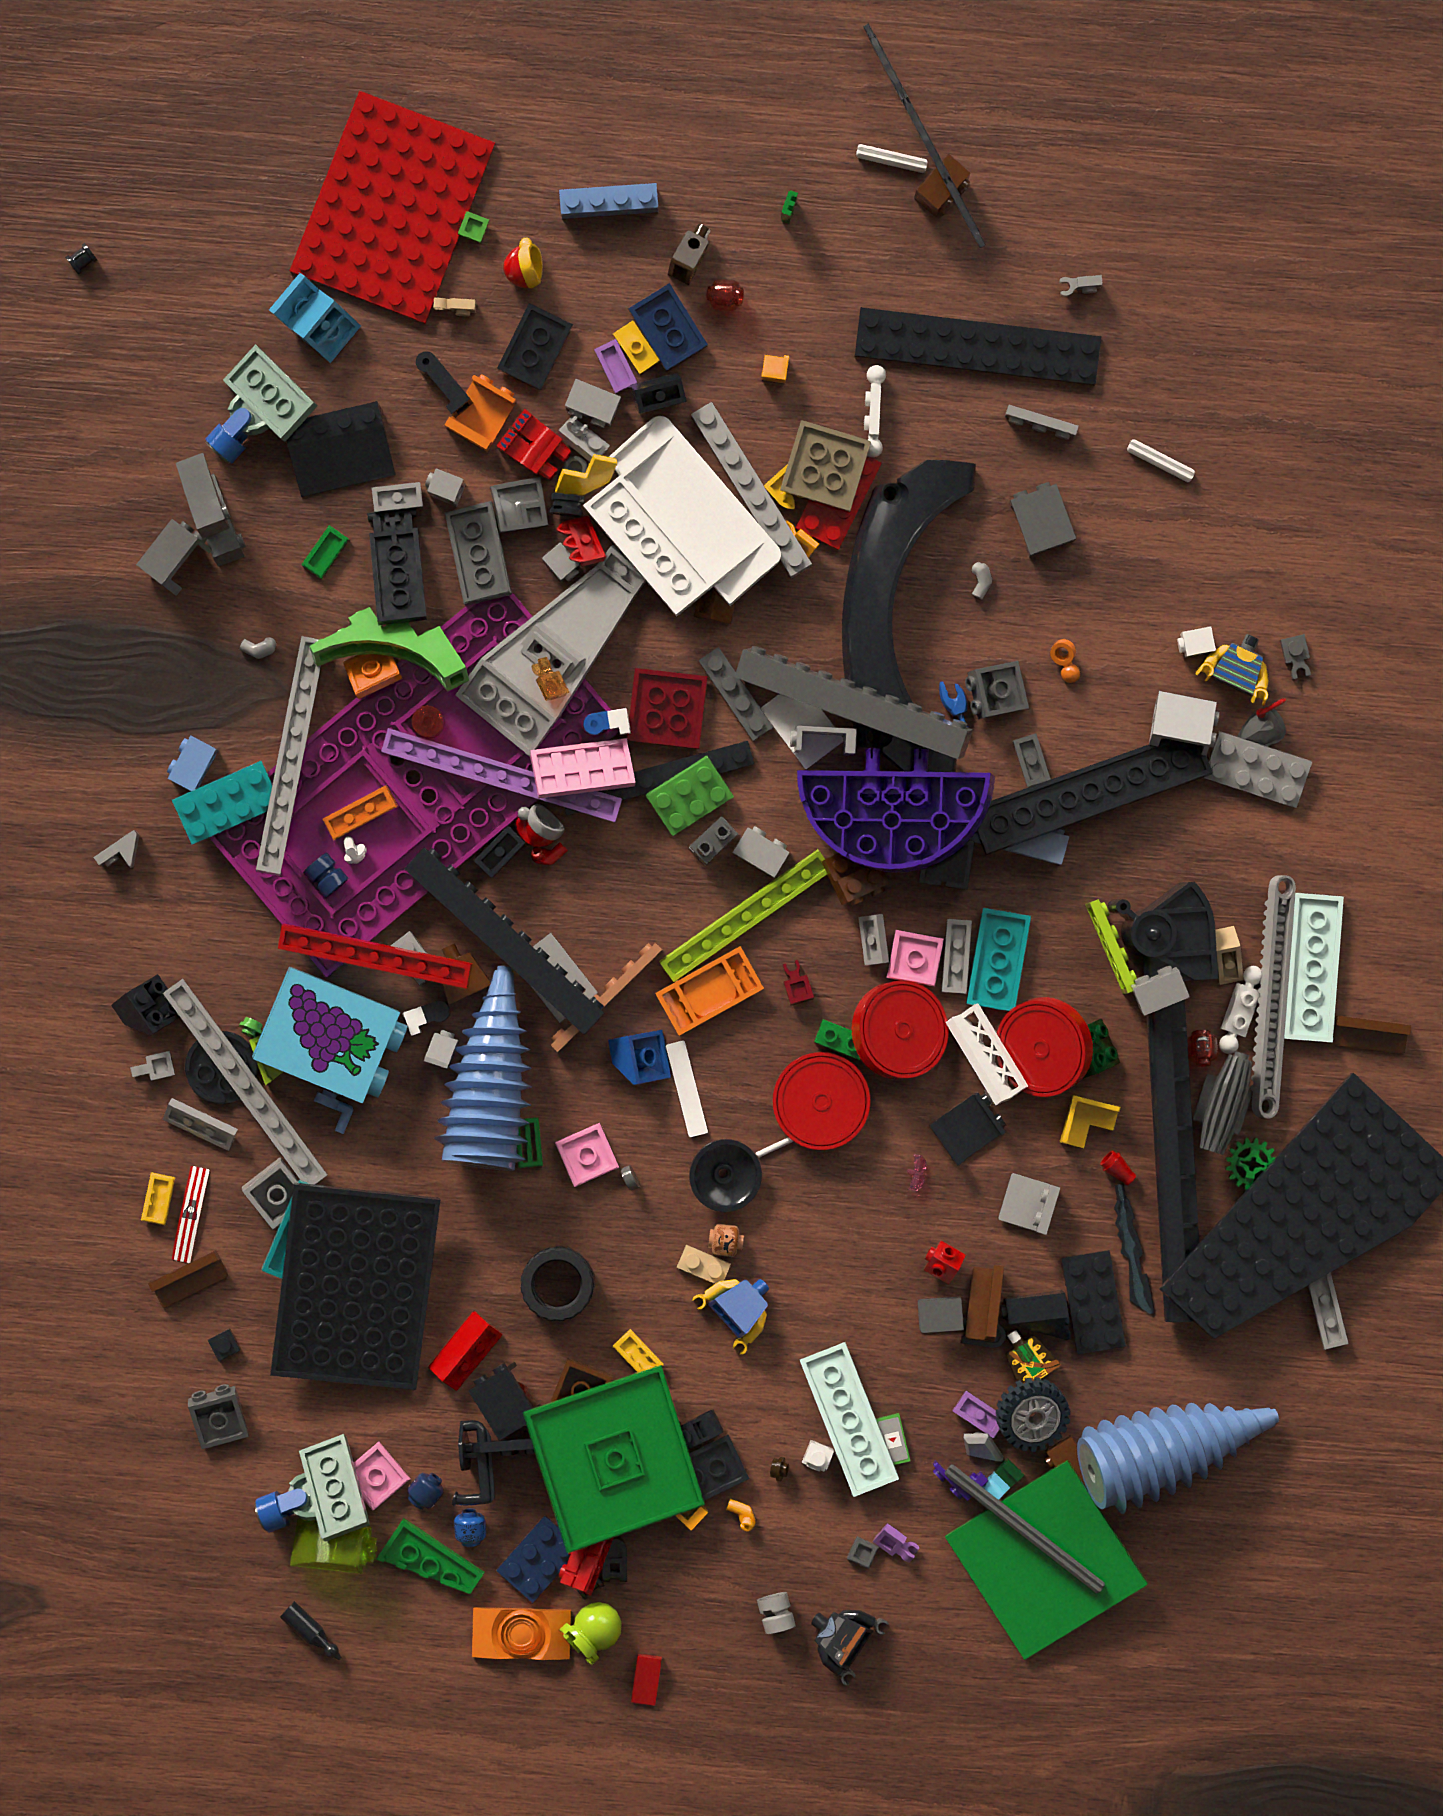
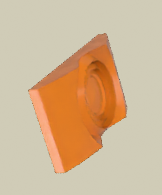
[655,946,764,1036]
[472,1607,571,1660]

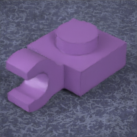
[873,1523,919,1563]

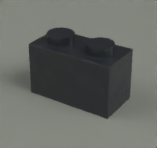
[630,373,687,413]
[474,826,526,878]

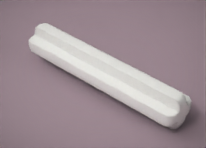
[856,144,928,173]
[1127,440,1195,482]

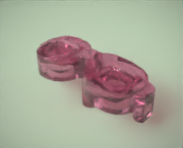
[907,1154,927,1191]

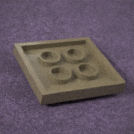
[780,420,871,512]

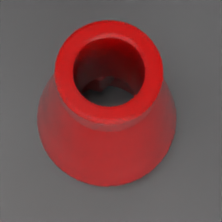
[1100,1150,1136,1186]

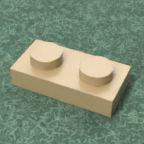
[677,1245,731,1284]

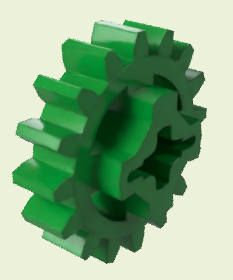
[1225,1138,1276,1190]

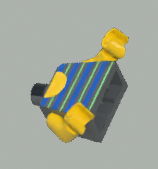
[1196,634,1268,706]

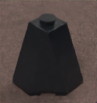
[1001,1290,1071,1340]

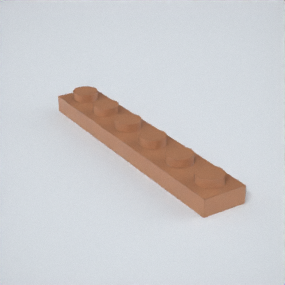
[551,943,662,1052]

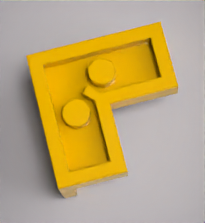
[1060,1095,1121,1148]

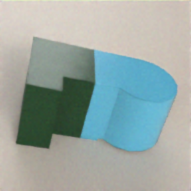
[982,1458,1024,1500]

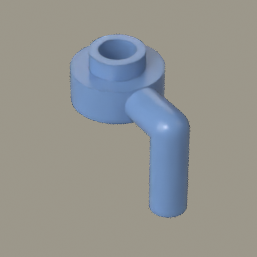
[314,1090,353,1134]

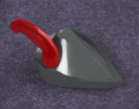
[1237,698,1286,746]

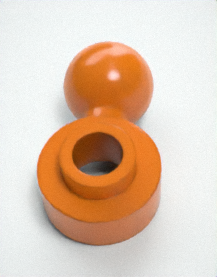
[1050,639,1080,683]

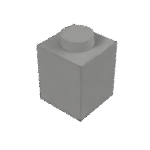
[542,542,580,582]

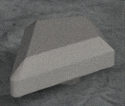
[964,1432,1004,1462]

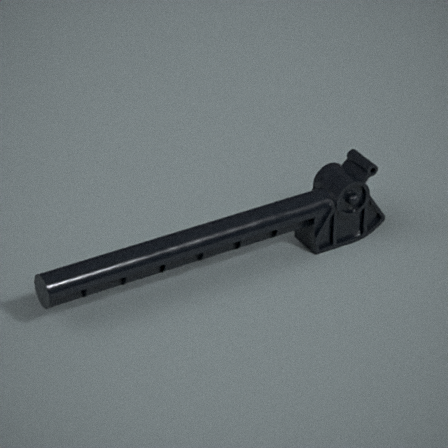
[1108,882,1218,1322]

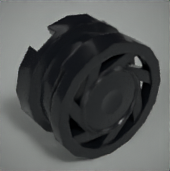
[549,493,585,517]

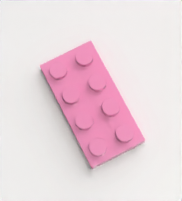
[530,738,635,799]

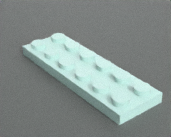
[1284,893,1344,1042]
[800,1342,899,1497]

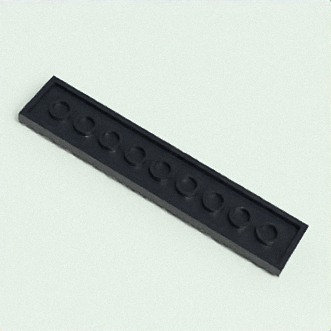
[854,307,1101,386]
[976,738,1213,855]

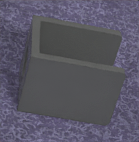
[917,1296,964,1333]

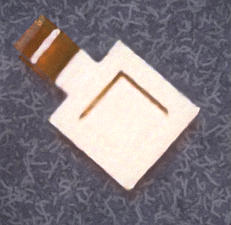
[531,657,569,701]

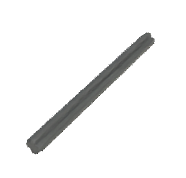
[945,1464,1105,1593]

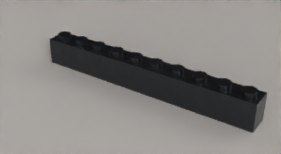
[404,847,605,1035]

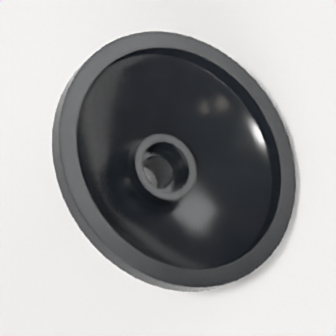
[689,1139,762,1212]

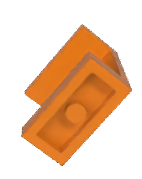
[445,374,517,452]

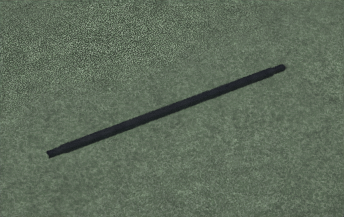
[863,23,985,248]

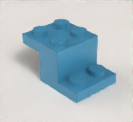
[269,273,361,363]

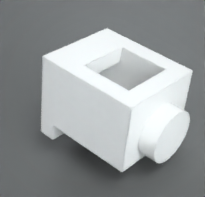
[802,1440,834,1472]

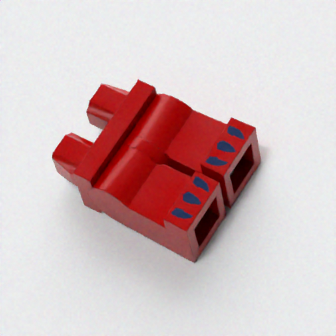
[497,409,572,481]

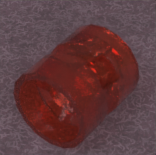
[412,705,445,739]

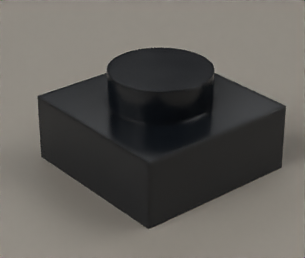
[208,1328,241,1362]

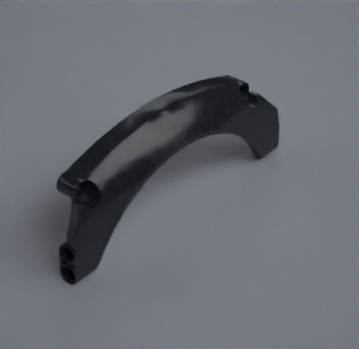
[842,460,976,772]

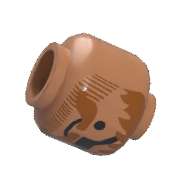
[708,1224,744,1257]

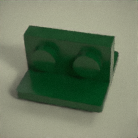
[1083,1019,1120,1079]

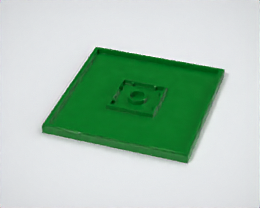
[523,1365,705,1553]
[945,1460,1148,1660]

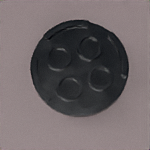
[185,1031,258,1104]

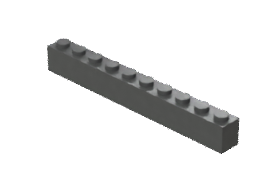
[735,646,973,759]

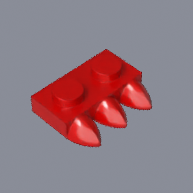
[556,516,606,566]

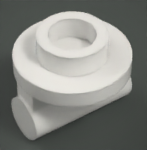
[344,837,367,864]

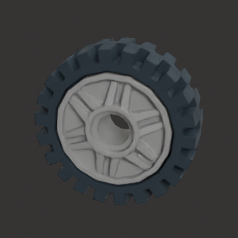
[996,1377,1071,1452]

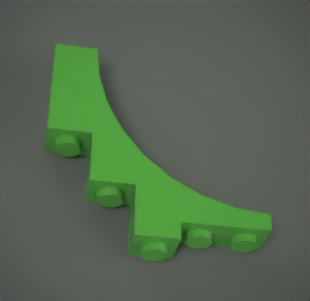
[309,607,469,691]

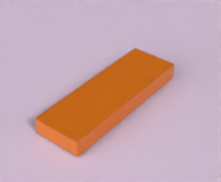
[323,785,398,840]

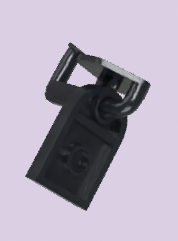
[452,1420,535,1506]

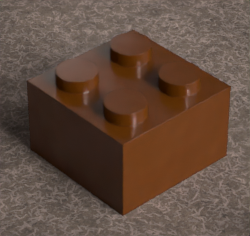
[914,154,970,217]
[551,1358,613,1402]

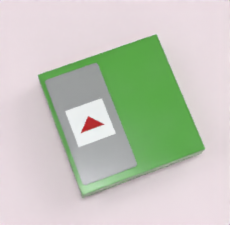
[876,1413,910,1465]

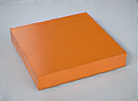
[343,654,402,700]

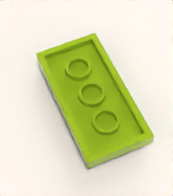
[1085,899,1137,994]

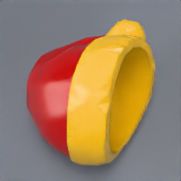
[503,238,543,289]

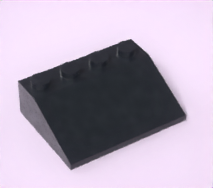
[286,401,396,497]

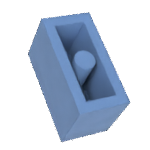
[167,735,219,791]

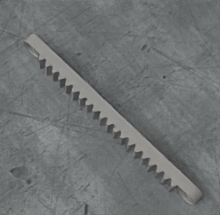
[1250,875,1296,1119]

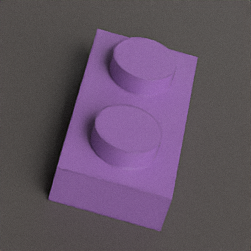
[952,1391,999,1438]

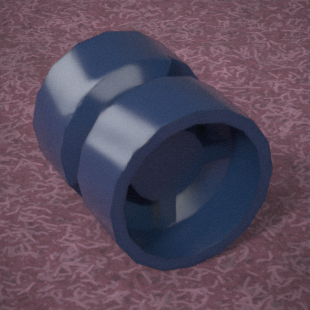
[303,852,349,898]

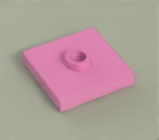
[887,930,944,987]
[555,1123,619,1187]
[354,1442,411,1510]

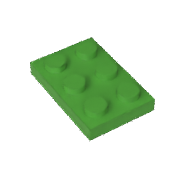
[646,756,734,836]

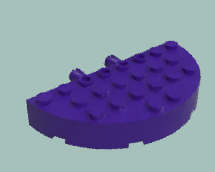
[797,748,995,872]

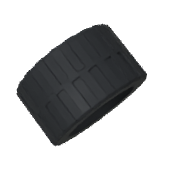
[520,1246,595,1322]

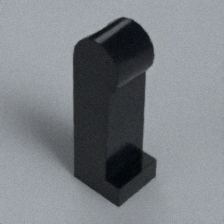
[416,351,473,418]

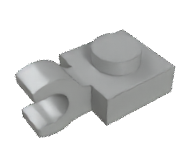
[1059,275,1102,297]
[130,1051,175,1080]

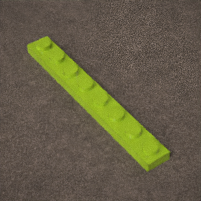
[659,849,827,982]

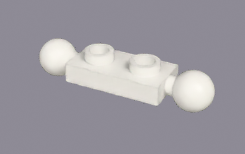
[864,365,886,457]
[1219,966,1262,1054]

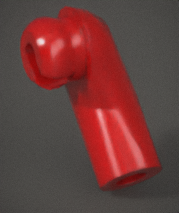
[531,842,568,865]

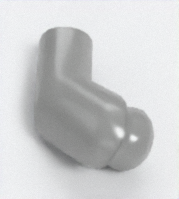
[972,562,992,600]
[239,637,276,659]

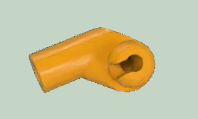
[726,1499,756,1532]

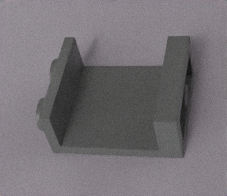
[1009,482,1076,557]
[136,519,212,596]

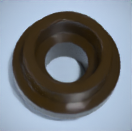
[770,1457,789,1481]

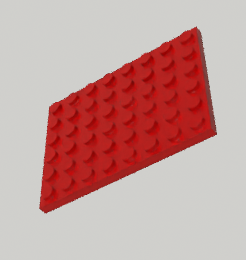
[289,90,495,324]

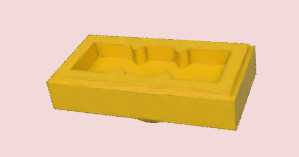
[613,320,660,375]
[141,1172,176,1225]
[613,1329,664,1372]

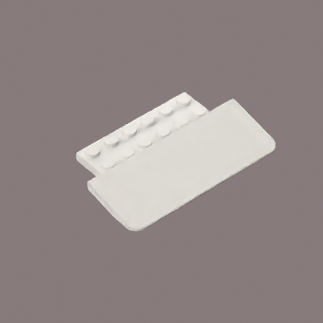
[583,416,781,617]

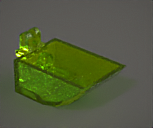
[290,1518,378,1574]

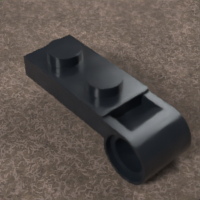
[680,1409,724,1449]

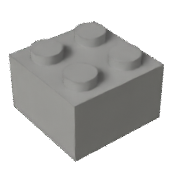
[242,1157,299,1229]

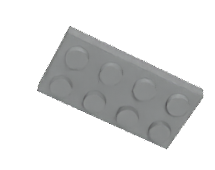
[1204,731,1312,808]

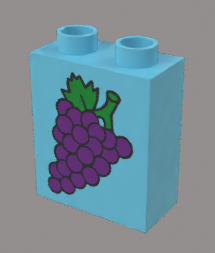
[252,966,408,1103]

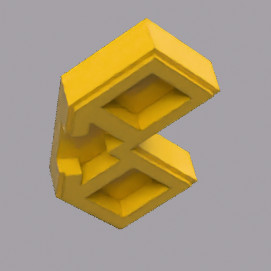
[555,454,617,496]

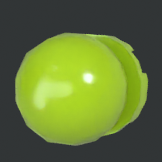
[559,1602,621,1665]

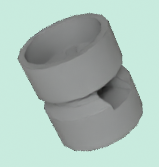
[757,1592,796,1634]

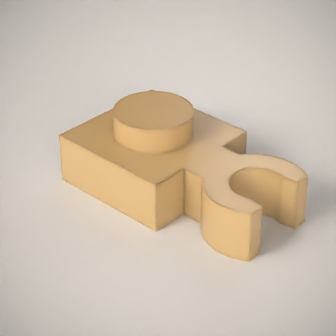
[434,298,476,316]

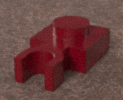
[783,960,814,1006]

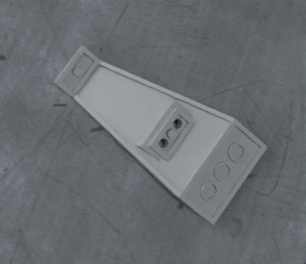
[456,545,646,756]

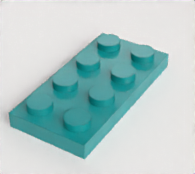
[172,760,273,844]
[966,908,1031,1011]

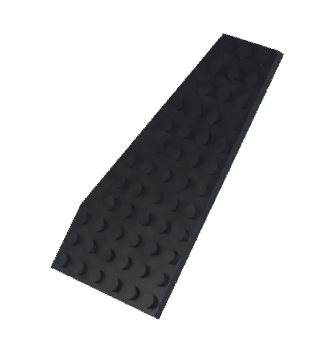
[1159,1073,1443,1339]

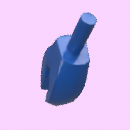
[939,681,968,727]

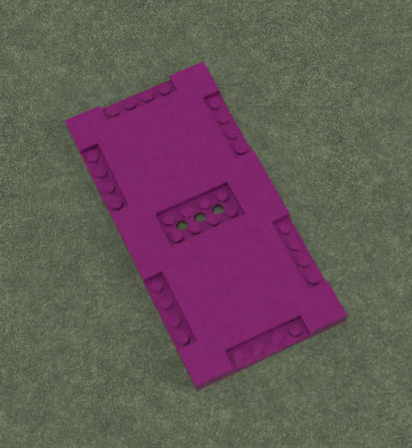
[209,592,620,977]

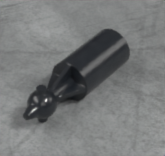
[280,1601,342,1660]

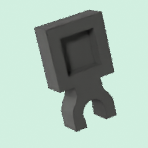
[1280,634,1311,680]

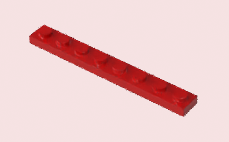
[278,924,473,989]

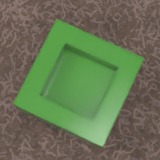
[458,211,490,244]

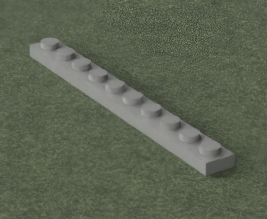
[256,636,321,876]
[163,979,328,1185]

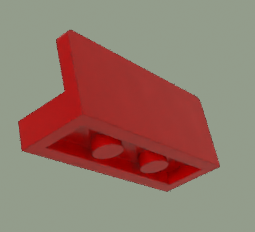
[429,1311,503,1391]

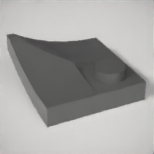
[490,477,548,533]

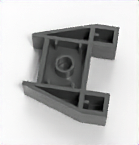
[176,453,246,567]

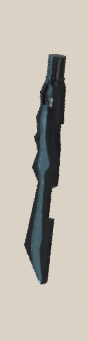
[1114,1184,1154,1314]

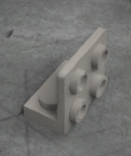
[998,1173,1060,1234]

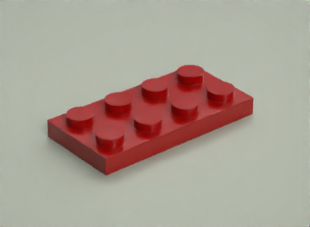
[795,456,882,550]

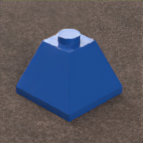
[608,1030,671,1085]

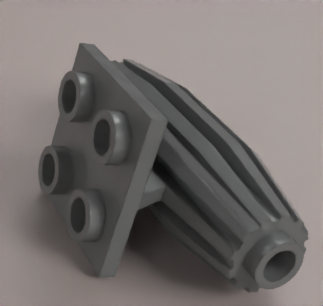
[1192,1051,1253,1155]

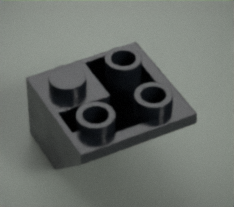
[111,974,180,1036]

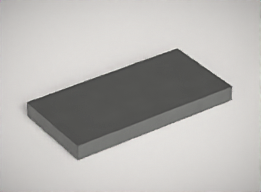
[445,501,512,606]

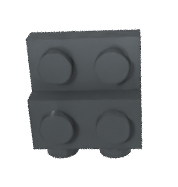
[965,661,1029,720]
[188,1384,249,1449]

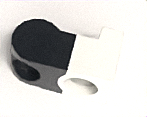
[403,1001,451,1036]

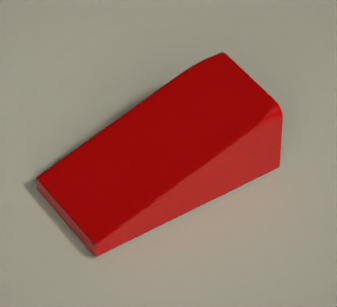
[631,1653,662,1706]

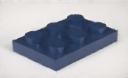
[628,283,708,371]
[496,1515,570,1603]

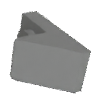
[94,830,139,868]

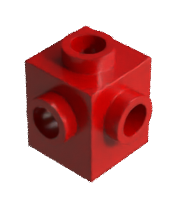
[924,1241,966,1284]

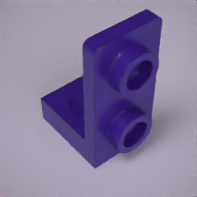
[932,1461,988,1501]

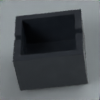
[919,840,975,890]

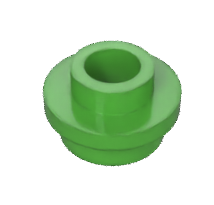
[239,1017,263,1038]

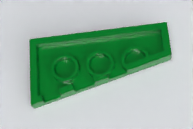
[376,1518,485,1594]

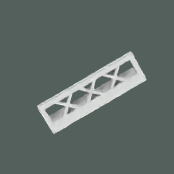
[946,1003,1028,1105]

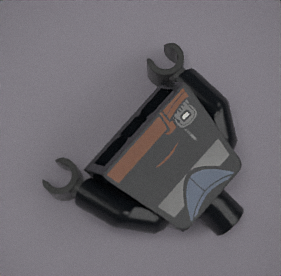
[811,1610,889,1685]

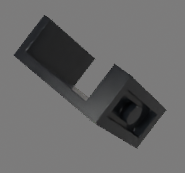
[929,1092,1006,1166]
[469,1362,542,1441]

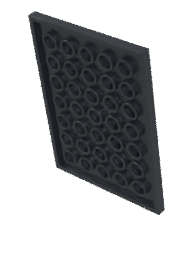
[270,1183,441,1390]

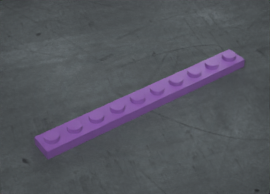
[381,728,622,822]

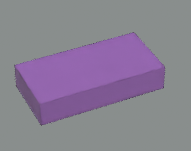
[594,339,637,394]

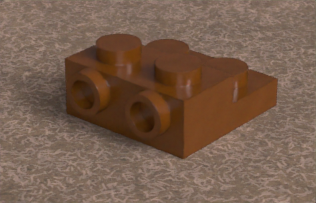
[822,853,889,906]

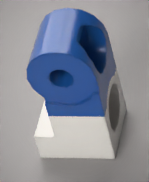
[583,708,631,735]

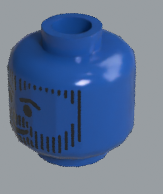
[454,1508,486,1547]

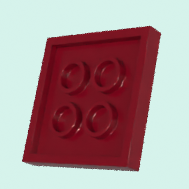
[627,668,707,749]

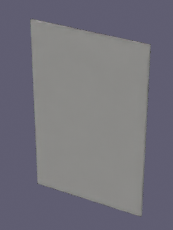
[530,933,598,1023]

